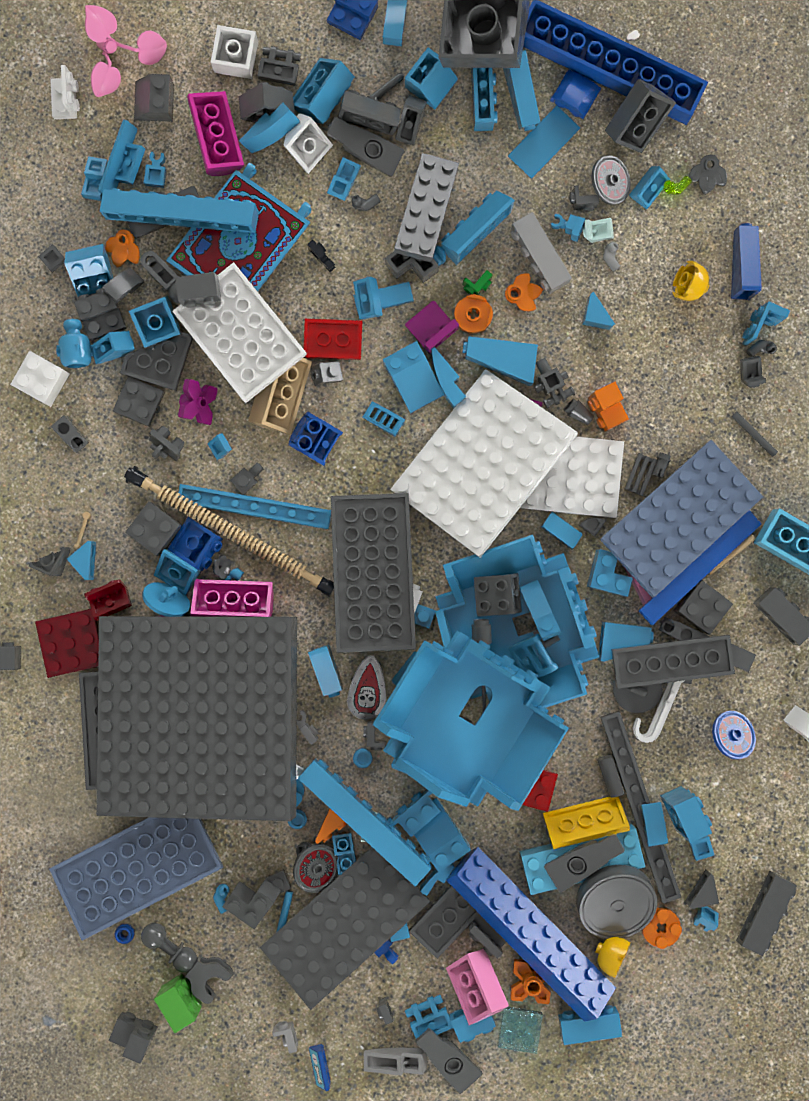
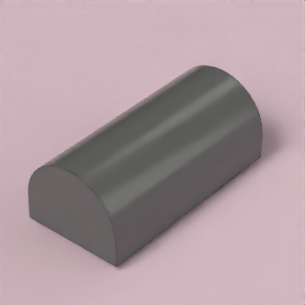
[597,754,624,798]

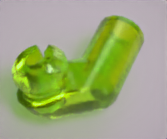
[663,176,692,195]

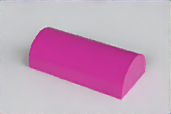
[187,91,244,176]
[190,579,273,617]

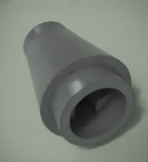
[564,399,594,425]

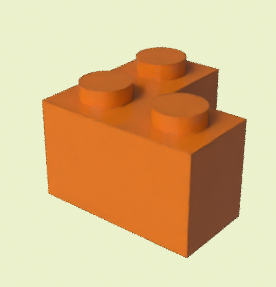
[588,382,629,432]

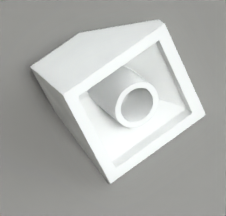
[284,113,333,174]

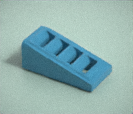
[362,401,405,437]

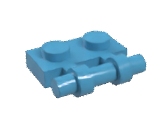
[405,994,453,1039]

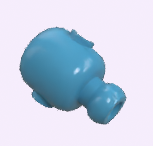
[56,319,93,368]

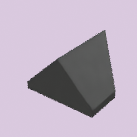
[28,547,70,576]

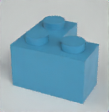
[587,549,633,597]

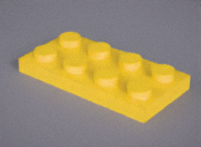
[543,796,630,849]

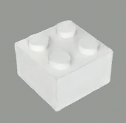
[211,25,258,79]
[10,351,70,407]

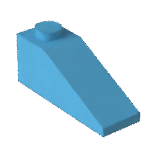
[520,580,562,641]

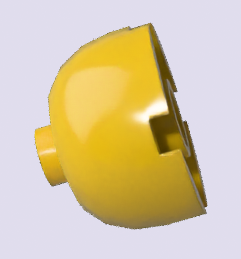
[672,261,709,301]
[595,937,631,978]

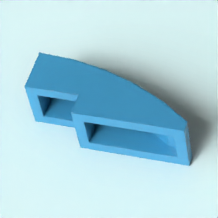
[383,0,408,47]
[239,102,300,153]
[431,347,466,409]

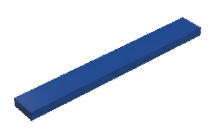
[638,510,761,625]

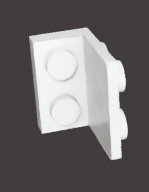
[51,65,80,119]

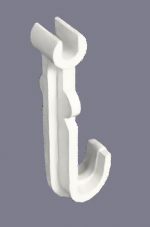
[633,680,685,743]

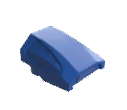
[550,69,601,119]
[288,412,343,466]

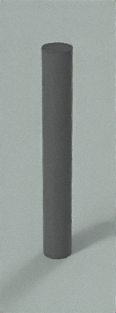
[731,411,778,457]

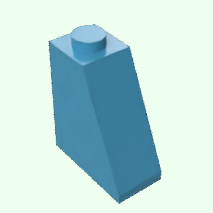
[598,622,654,662]
[308,645,343,698]

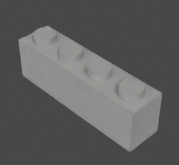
[510,212,572,294]

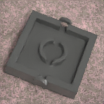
[113,376,165,427]

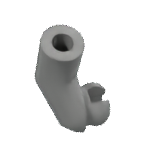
[603,242,621,272]

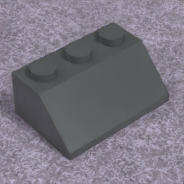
[605,79,676,153]
[338,90,401,136]

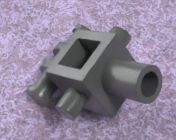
[534,358,575,408]

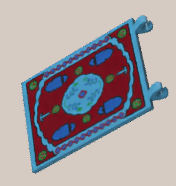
[166,163,312,292]

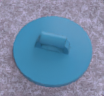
[142,582,190,617]

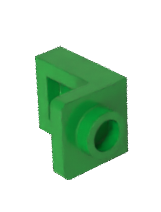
[462,270,493,295]

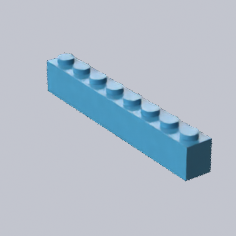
[100,188,259,233]
[298,758,431,887]

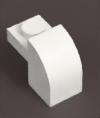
[784,705,809,742]

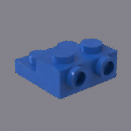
[327,0,378,40]
[168,517,223,571]

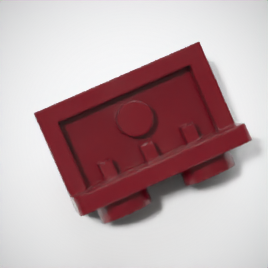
[84,579,132,621]

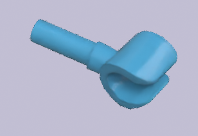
[225,568,244,581]

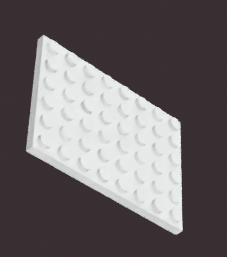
[390,369,578,558]

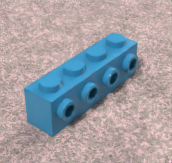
[471,68,498,131]

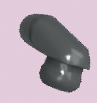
[351,194,381,211]
[746,340,777,357]

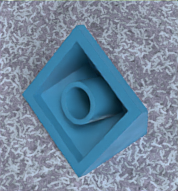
[154,549,202,595]

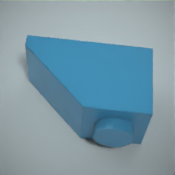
[91,331,135,364]

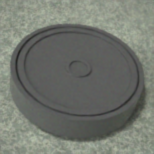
[576,865,657,939]

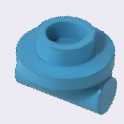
[433,245,446,266]

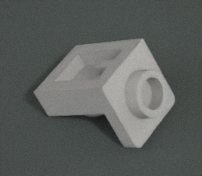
[272,1021,298,1054]

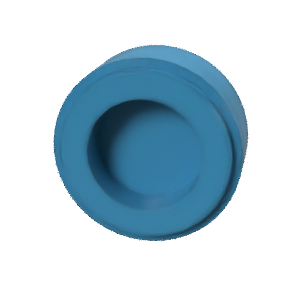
[353,748,373,768]

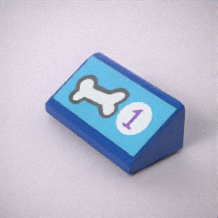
[309,1044,331,1091]

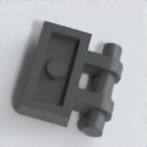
[257,46,302,86]

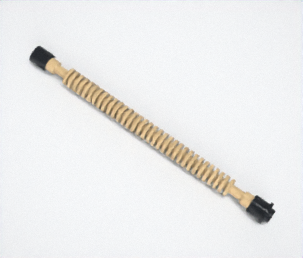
[124,466,334,597]

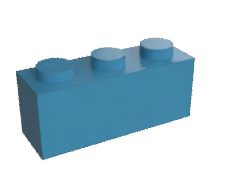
[558,1005,622,1045]

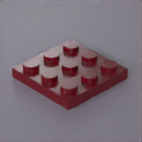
[35,609,99,678]

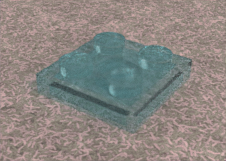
[498,1007,543,1054]

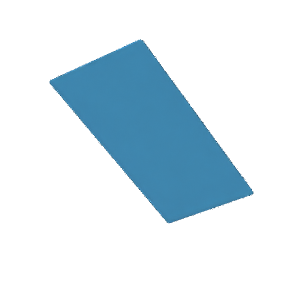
[508,106,580,178]

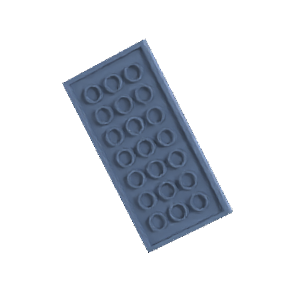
[600,440,763,598]
[49,817,224,941]

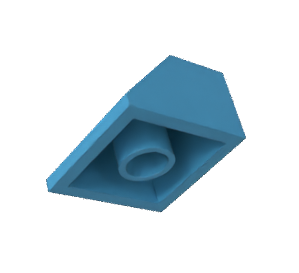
[129,295,181,348]

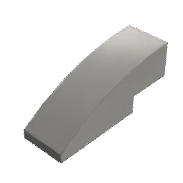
[364,1047,427,1076]

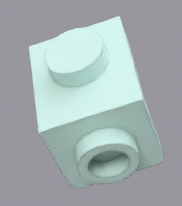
[583,218,614,243]

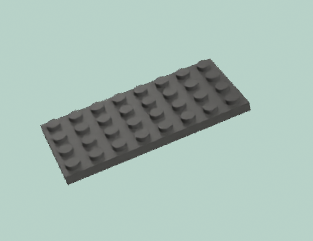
[331,493,416,653]
[260,847,430,1010]

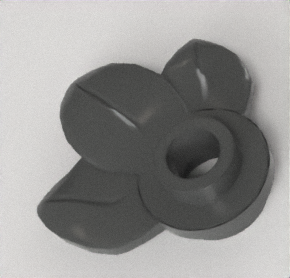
[689,154,727,195]

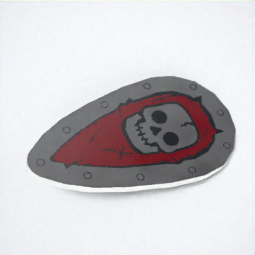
[347,655,386,720]

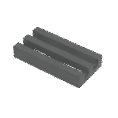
[624,453,657,496]

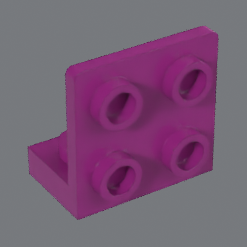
[405,301,459,354]

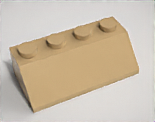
[248,358,312,435]

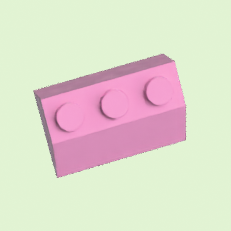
[446,949,509,1026]

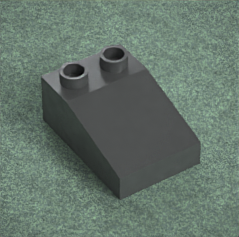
[438,0,531,68]

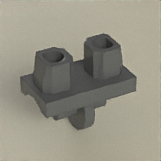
[149,426,184,461]

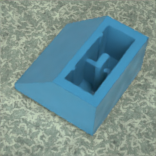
[405,47,458,110]
[64,244,113,297]

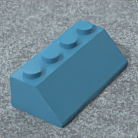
[441,191,515,265]

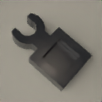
[307,239,336,272]

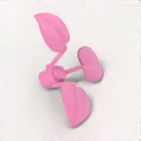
[85,5,167,97]

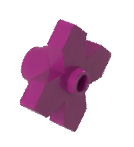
[178,379,218,425]

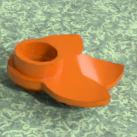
[105,229,140,268]
[505,273,543,312]

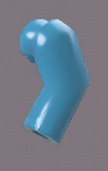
[213,884,230,914]

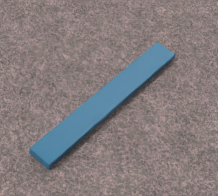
[178,484,331,530]

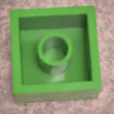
[154,973,202,1033]

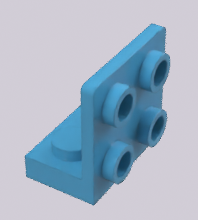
[742,301,790,346]

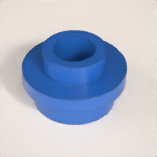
[115,924,135,944]

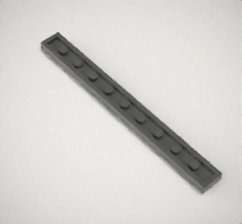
[600,711,682,904]

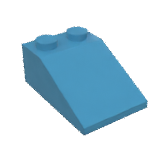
[383,341,444,414]
[414,797,471,872]

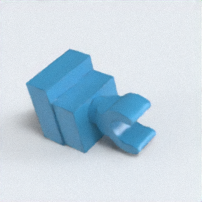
[551,214,585,242]

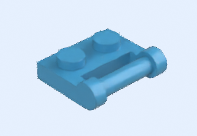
[509,633,558,679]

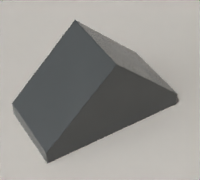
[684,869,719,909]

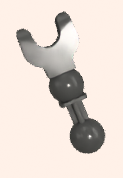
[141,251,181,305]
[141,923,234,1004]

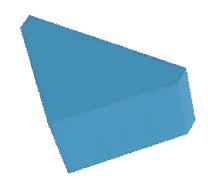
[582,292,615,330]
[67,541,96,580]

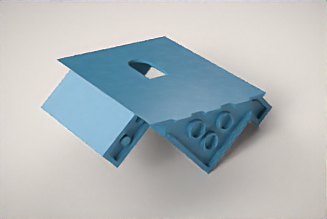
[435,535,599,708]
[373,630,569,811]

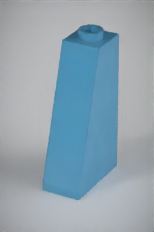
[503,50,541,131]
[462,336,538,386]

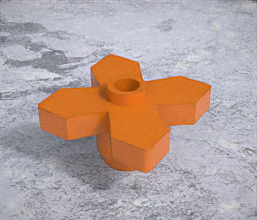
[510,959,551,1004]

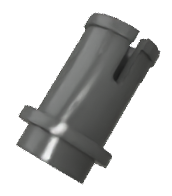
[652,452,671,478]

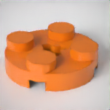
[454,294,493,334]
[642,907,682,949]

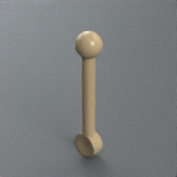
[73,512,91,551]

